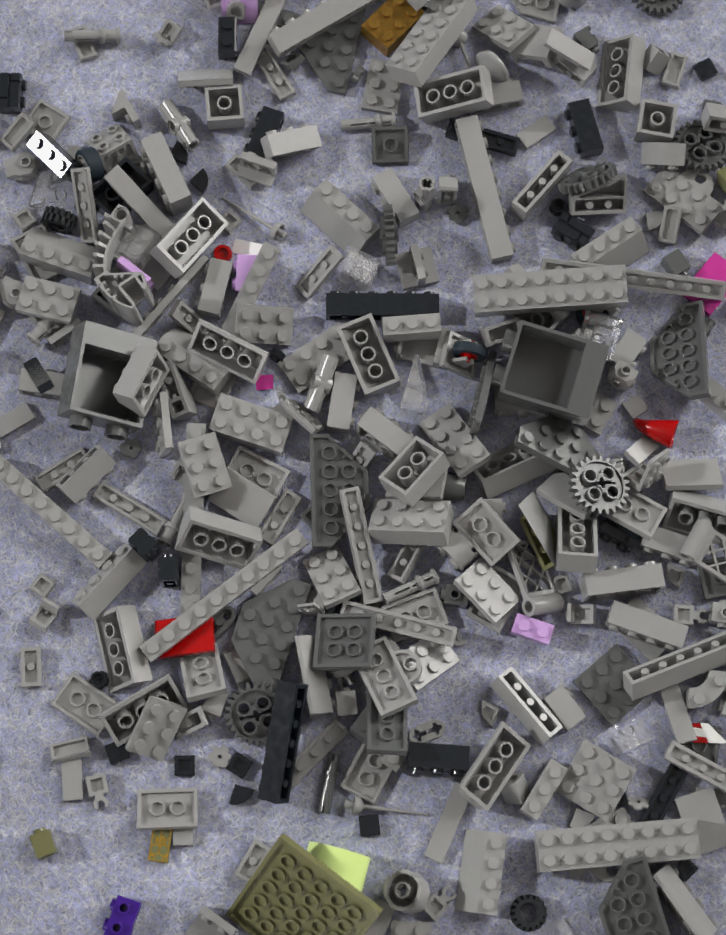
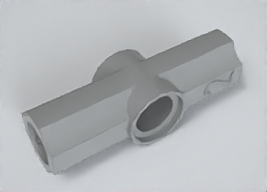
[158,99,200,152]
[413,176,438,212]
[303,354,339,413]

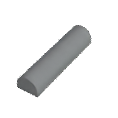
[386,545,426,585]

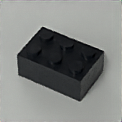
[93,157,154,225]
[406,742,470,777]

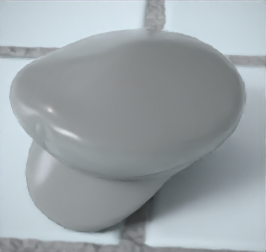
[475,49,509,83]

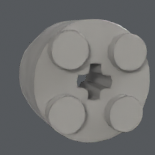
[436,526,479,571]
[383,869,430,914]

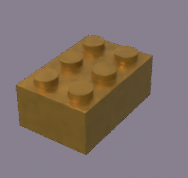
[361,0,424,57]

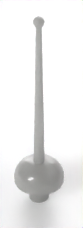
[453,31,472,68]
[221,196,288,240]
[344,795,429,817]

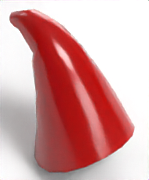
[633,418,679,449]

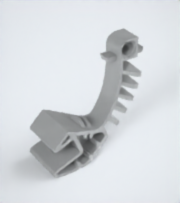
[92,204,155,326]

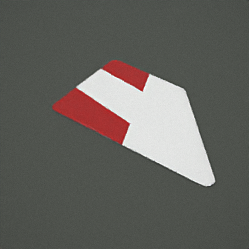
[692,723,726,743]

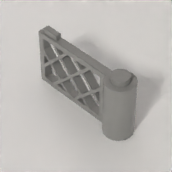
[679,518,726,583]
[507,540,564,617]

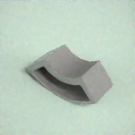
[640,142,686,170]
[685,670,726,711]

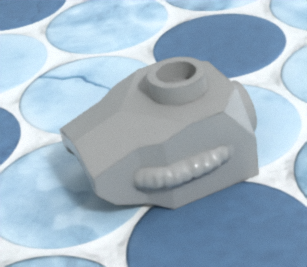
[3,152,41,181]
[0,275,23,313]
[607,359,639,392]

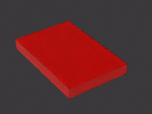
[155,617,215,660]

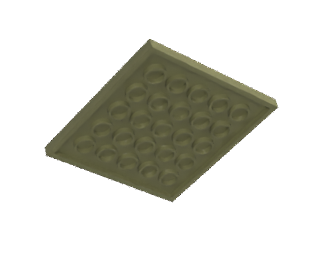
[225,833,383,935]

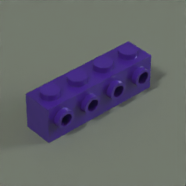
[102,895,142,935]

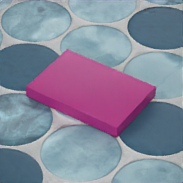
[682,252,726,317]

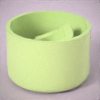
[307,841,371,892]

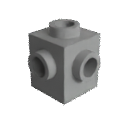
[707,600,726,629]

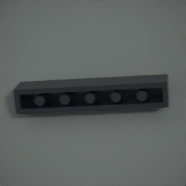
[326,290,439,320]
[258,680,309,804]

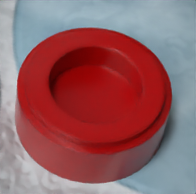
[213,245,232,261]

